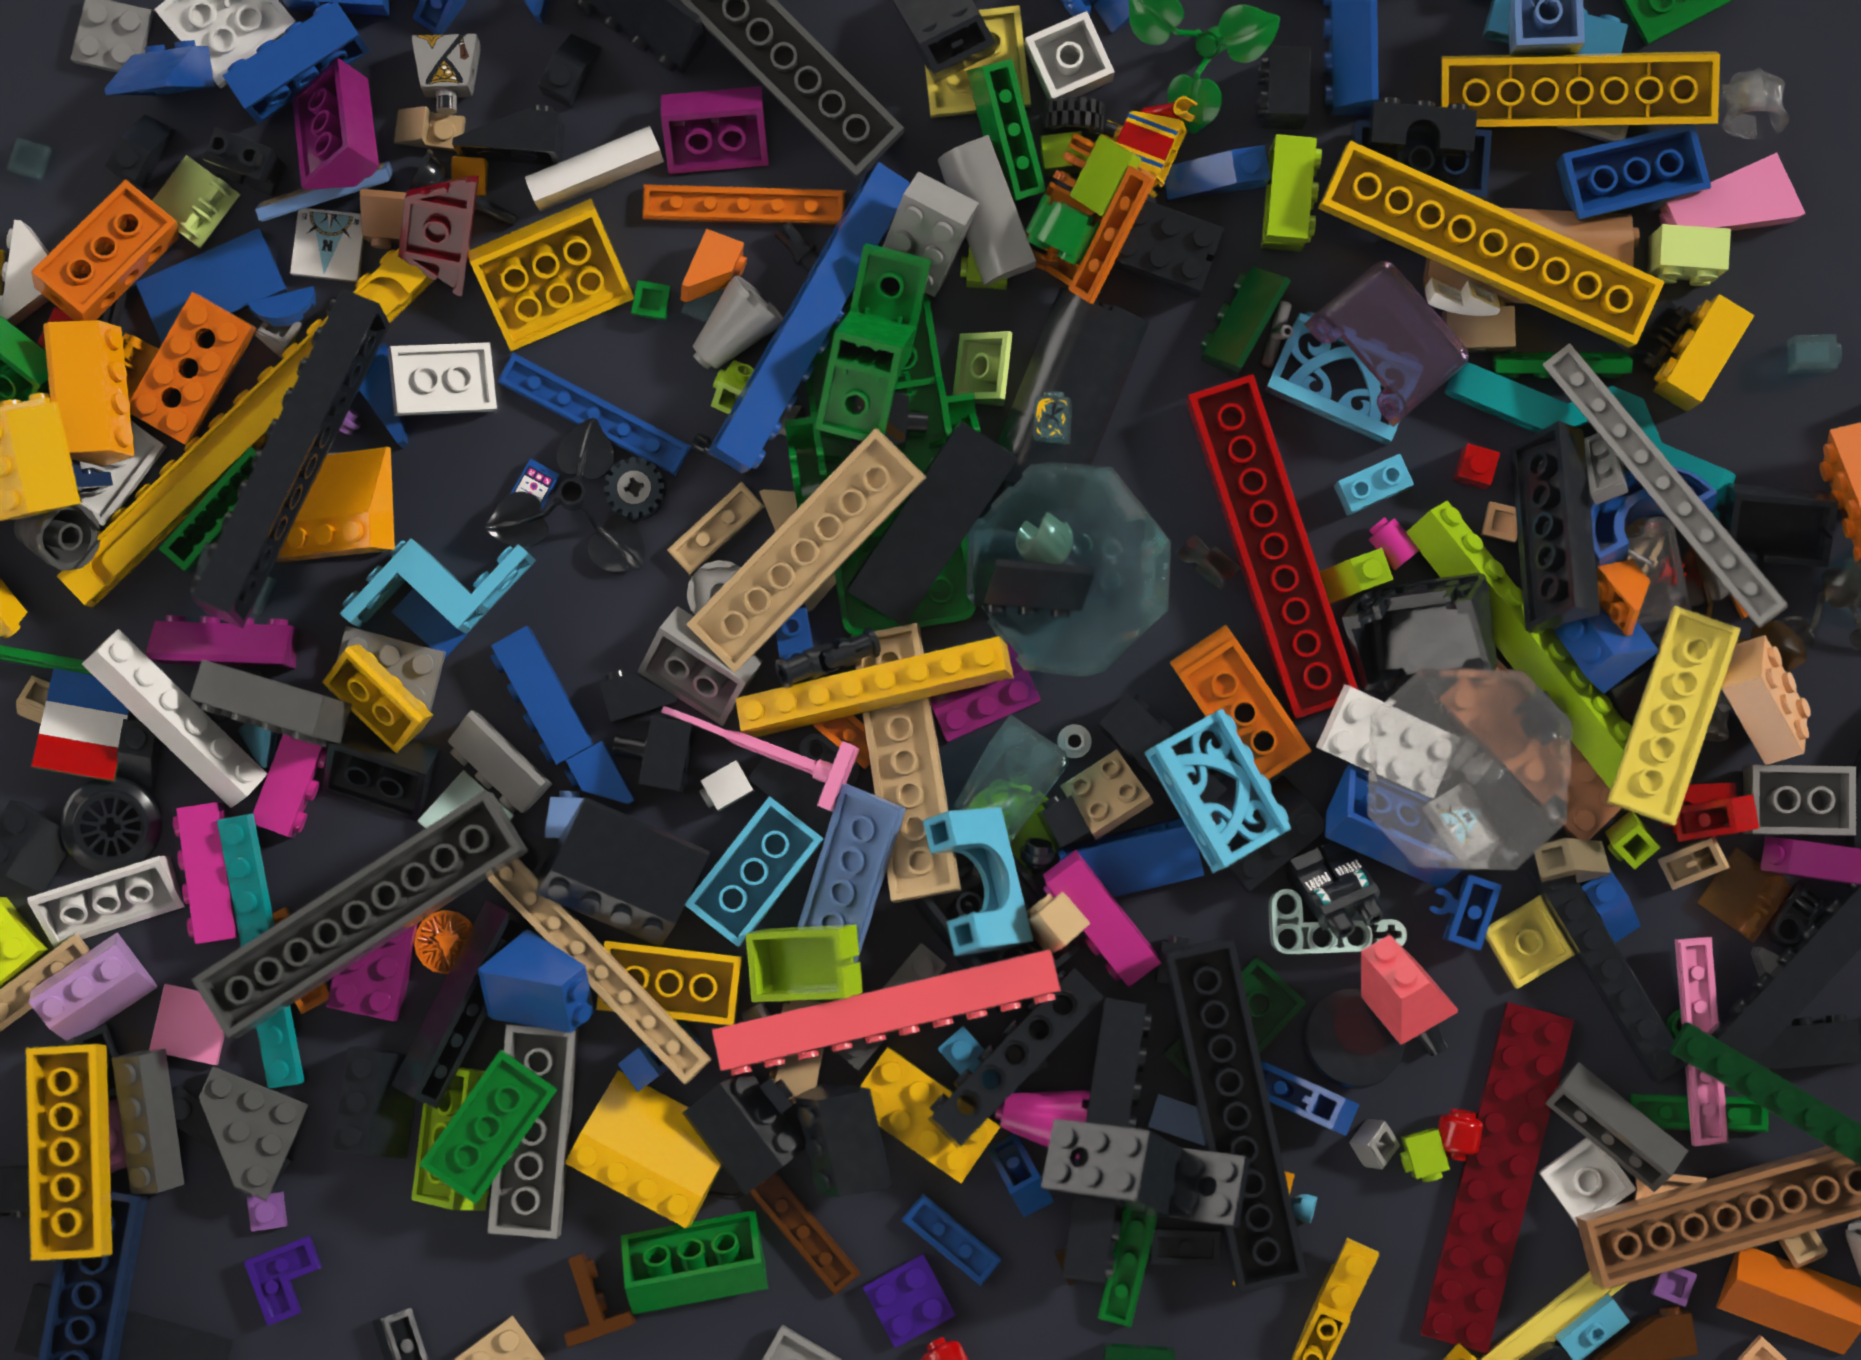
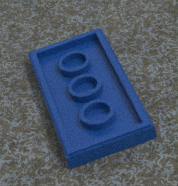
[135,228,288,343]

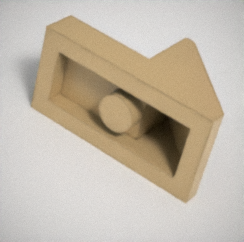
[394,106,466,152]

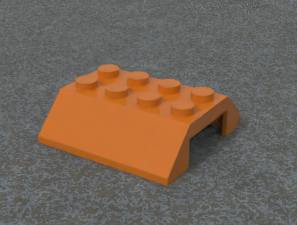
[1025,133,1156,304]

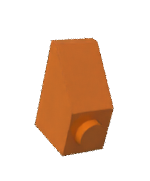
[680,229,747,302]

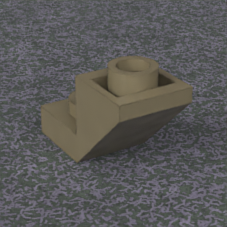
[1532,838,1611,883]

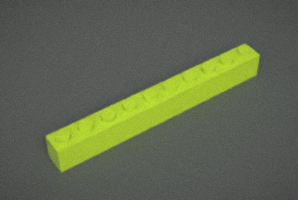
[1406,501,1632,790]

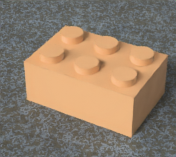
[1722,635,1811,765]

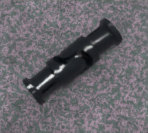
[775,628,881,689]

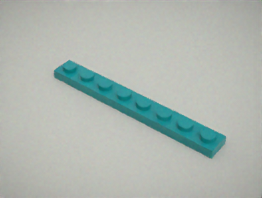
[217,813,305,1089]

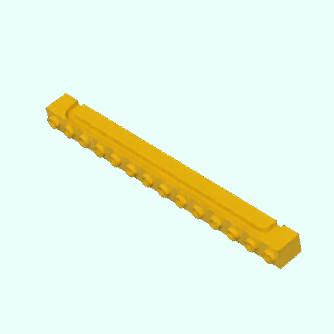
[57,249,434,608]

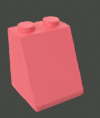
[1361,935,1458,1045]

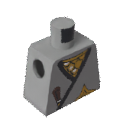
[412,34,481,115]

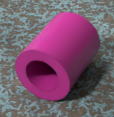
[1368,517,1419,571]

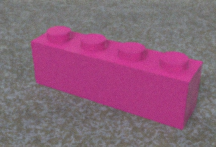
[253,734,329,837]
[173,802,239,944]
[1043,850,1161,987]

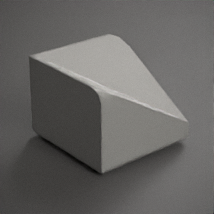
[1349,1119,1400,1169]

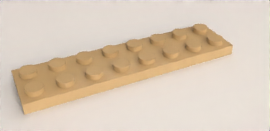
[686,428,926,673]
[851,623,961,903]

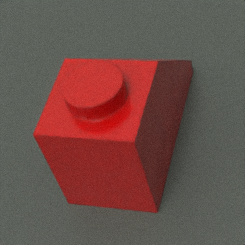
[1675,795,1759,842]

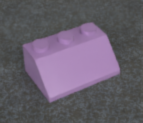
[29,932,158,1041]

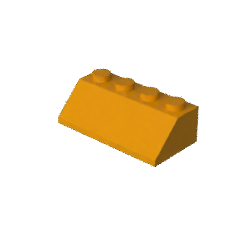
[43,320,134,467]

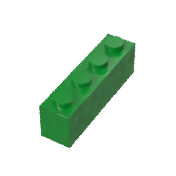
[966,59,1046,201]

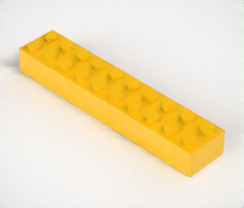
[1318,140,1665,348]

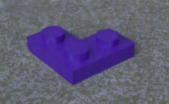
[244,1235,322,1326]

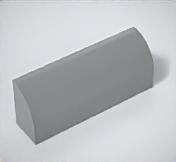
[937,135,1036,287]

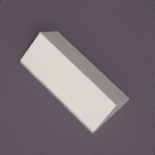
[28,856,184,948]

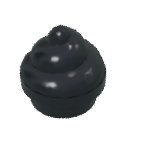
[1020,838,1055,875]

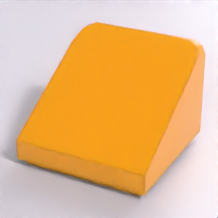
[451,156,488,196]

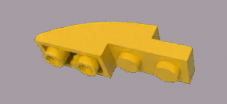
[1291,1238,1379,1360]

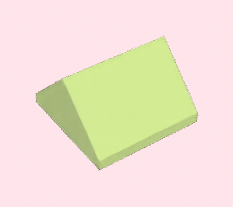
[953,331,1013,407]

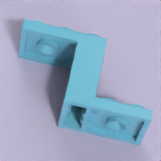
[340,539,536,634]

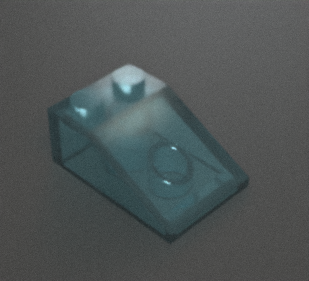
[954,714,1069,842]

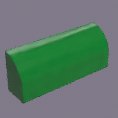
[159,447,257,573]

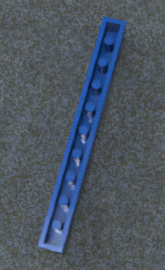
[707,162,910,473]

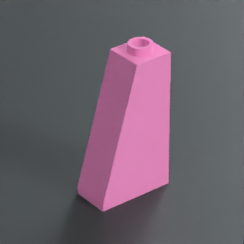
[1659,153,1806,231]

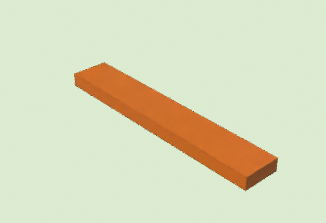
[642,184,845,226]

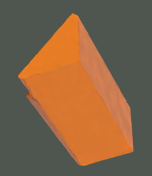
[1716,1248,1861,1355]

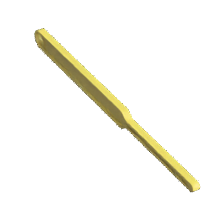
[1478,1271,1629,1360]

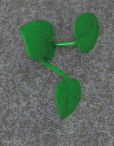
[1129,0,1280,134]

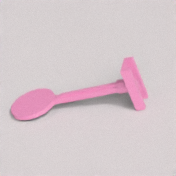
[661,706,859,812]

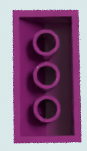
[292,58,379,190]
[145,615,298,669]

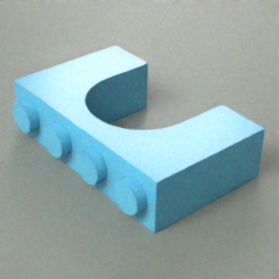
[923,807,1033,956]

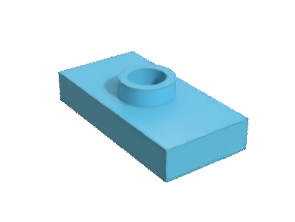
[1554,1294,1630,1360]

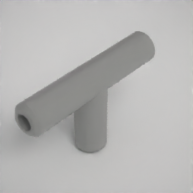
[1261,301,1293,368]

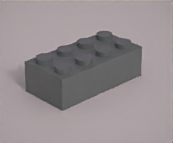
[190,659,352,747]

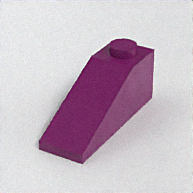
[1760,836,1861,885]

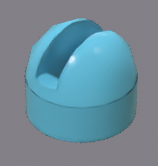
[1292,1194,1318,1224]

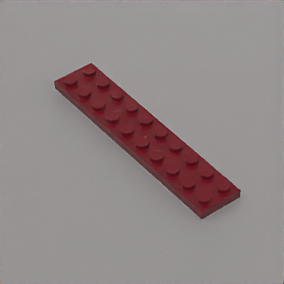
[1419,1002,1574,1354]

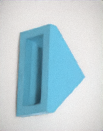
[238,723,278,769]

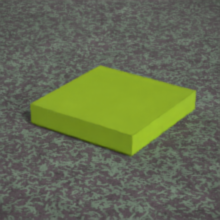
[1069,134,1142,217]

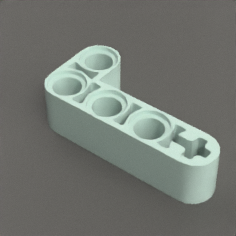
[1268,889,1407,954]

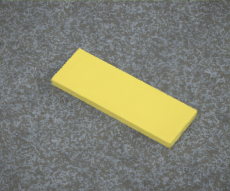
[1606,606,1741,826]

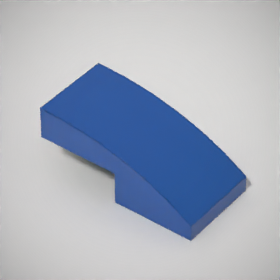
[391,588,467,660]

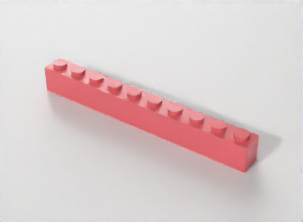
[712,950,1061,1076]

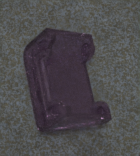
[1304,260,1469,427]

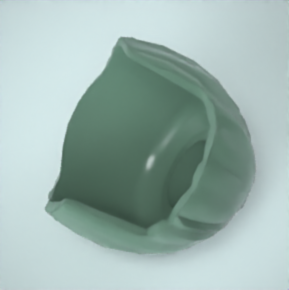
[1016,512,1073,564]

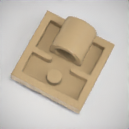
[1060,749,1153,840]

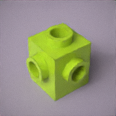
[711,359,754,414]

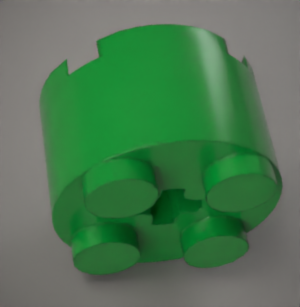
[1026,194,1101,265]

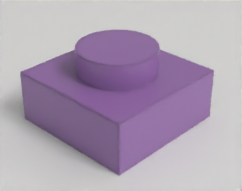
[247,1192,288,1232]
[1651,1268,1697,1307]

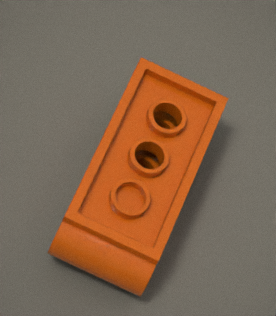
[1169,624,1311,781]

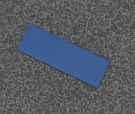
[901,1193,1003,1286]

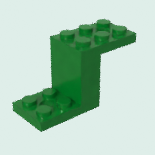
[815,243,932,441]

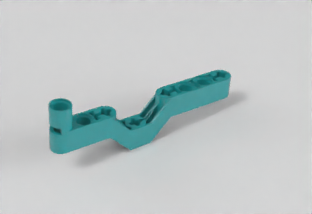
[1444,360,1736,520]

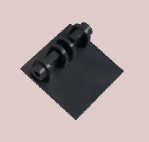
[1613,292,1691,372]

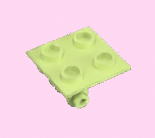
[152,155,241,248]

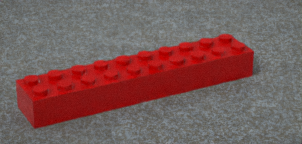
[1186,374,1358,721]

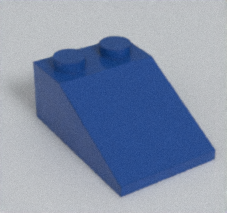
[104,40,215,96]

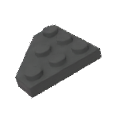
[199,1067,309,1202]

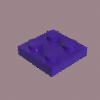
[863,1253,956,1348]

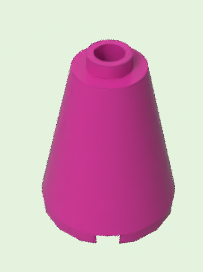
[995,1090,1091,1159]

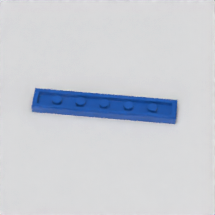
[497,352,691,477]

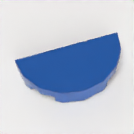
[247,286,316,327]

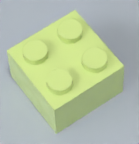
[1646,224,1731,286]

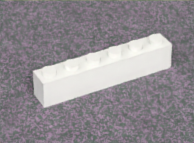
[82,629,267,808]

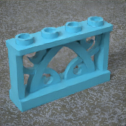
[1264,312,1424,445]
[1144,709,1291,873]

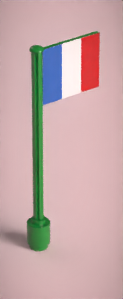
[0,645,130,782]

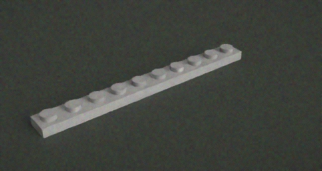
[1542,343,1788,628]

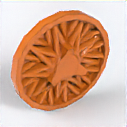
[414,910,473,974]

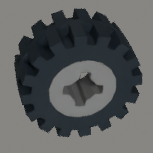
[604,457,666,520]

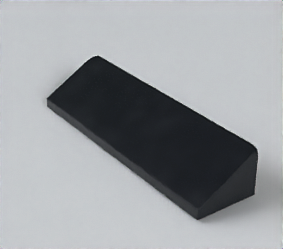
[372,1308,428,1360]

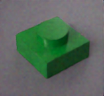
[631,280,672,321]

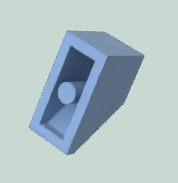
[545,791,584,839]

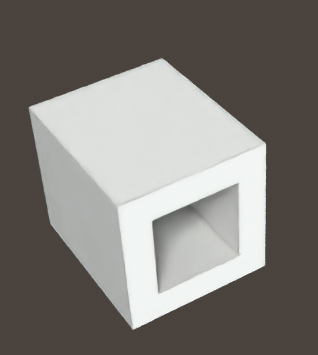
[699,760,755,811]

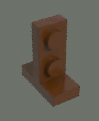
[564,1251,637,1347]

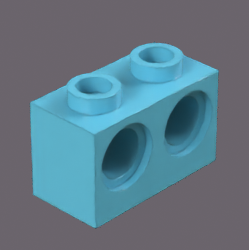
[1334,454,1414,517]

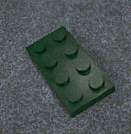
[1162,955,1307,1080]

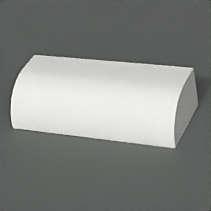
[525,126,664,212]

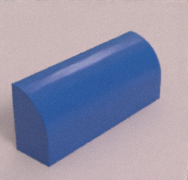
[1057,817,1204,897]

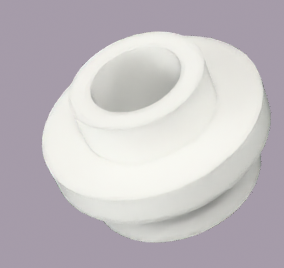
[1057,724,1091,758]

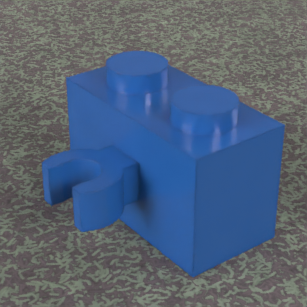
[1428,874,1502,951]

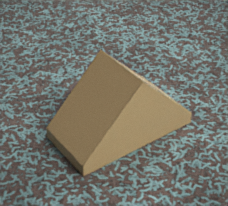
[1657,836,1730,890]

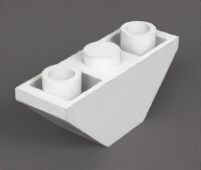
[0,220,49,326]

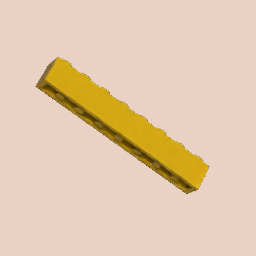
[735,636,1014,738]

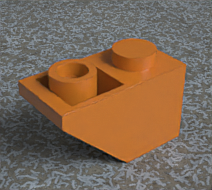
[1596,559,1650,636]

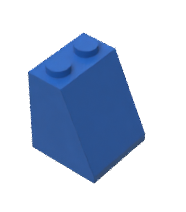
[478,929,595,1033]

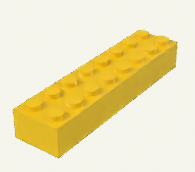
[1441,51,1720,127]

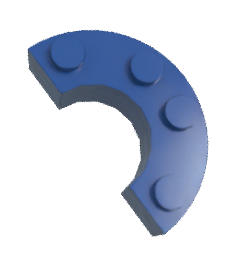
[1591,466,1717,570]

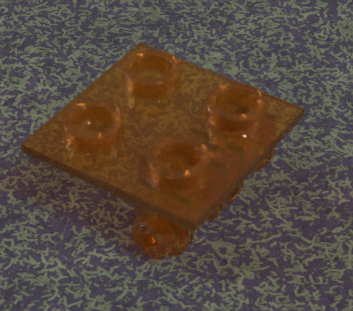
[1697,847,1792,943]

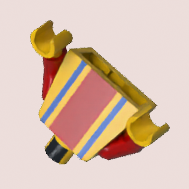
[1101,96,1198,198]

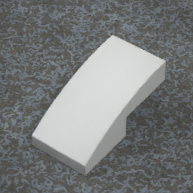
[1425,277,1501,316]

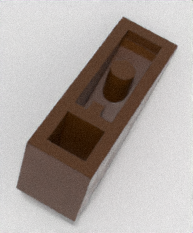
[1589,1305,1698,1360]

